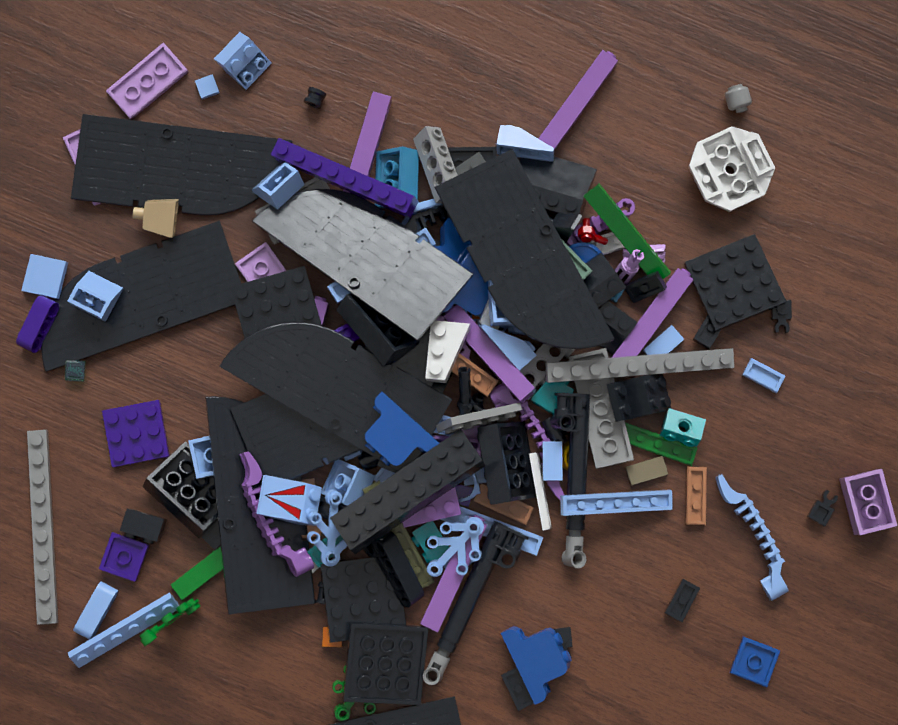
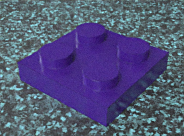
[99,532,149,582]

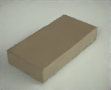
[625,456,668,485]

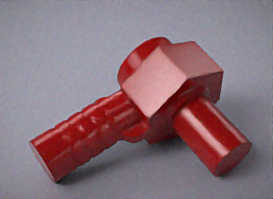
[578,218,608,245]

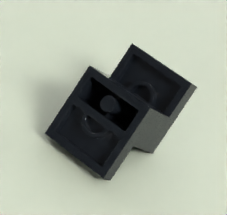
[607,373,672,422]

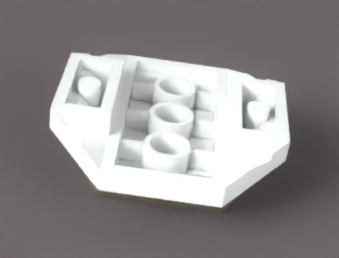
[688,127,775,212]

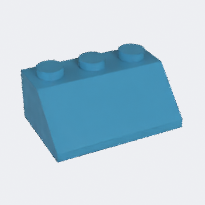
[375,146,419,208]

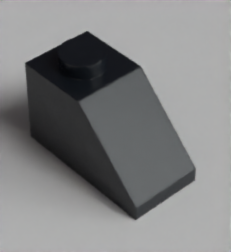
[550,213,582,243]

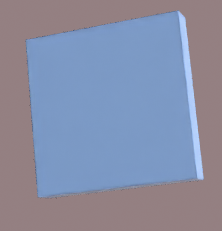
[21,254,68,299]

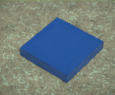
[729,636,780,687]

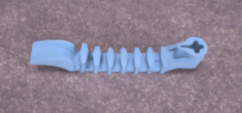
[715,474,789,601]

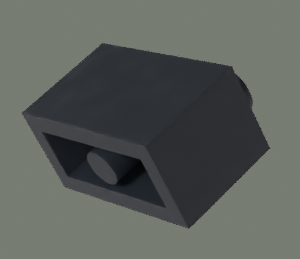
[120,508,167,544]

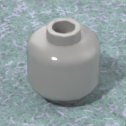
[725,84,752,113]

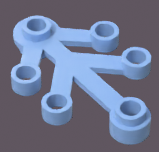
[307,490,347,567]
[427,517,484,577]

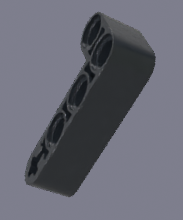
[363,531,424,608]

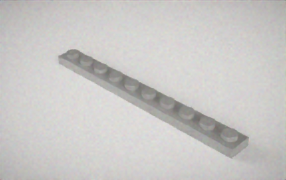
[545,348,734,383]
[27,430,58,625]

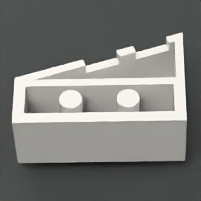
[425,321,471,383]

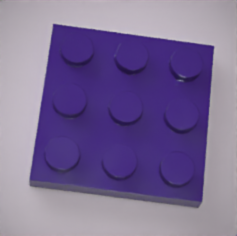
[102,400,170,467]

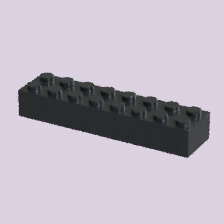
[330,429,486,554]

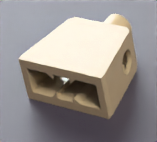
[133,199,179,238]

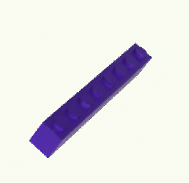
[271,138,419,219]

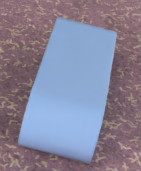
[73,581,118,640]

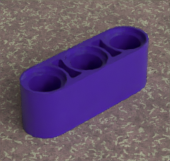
[16,295,59,353]

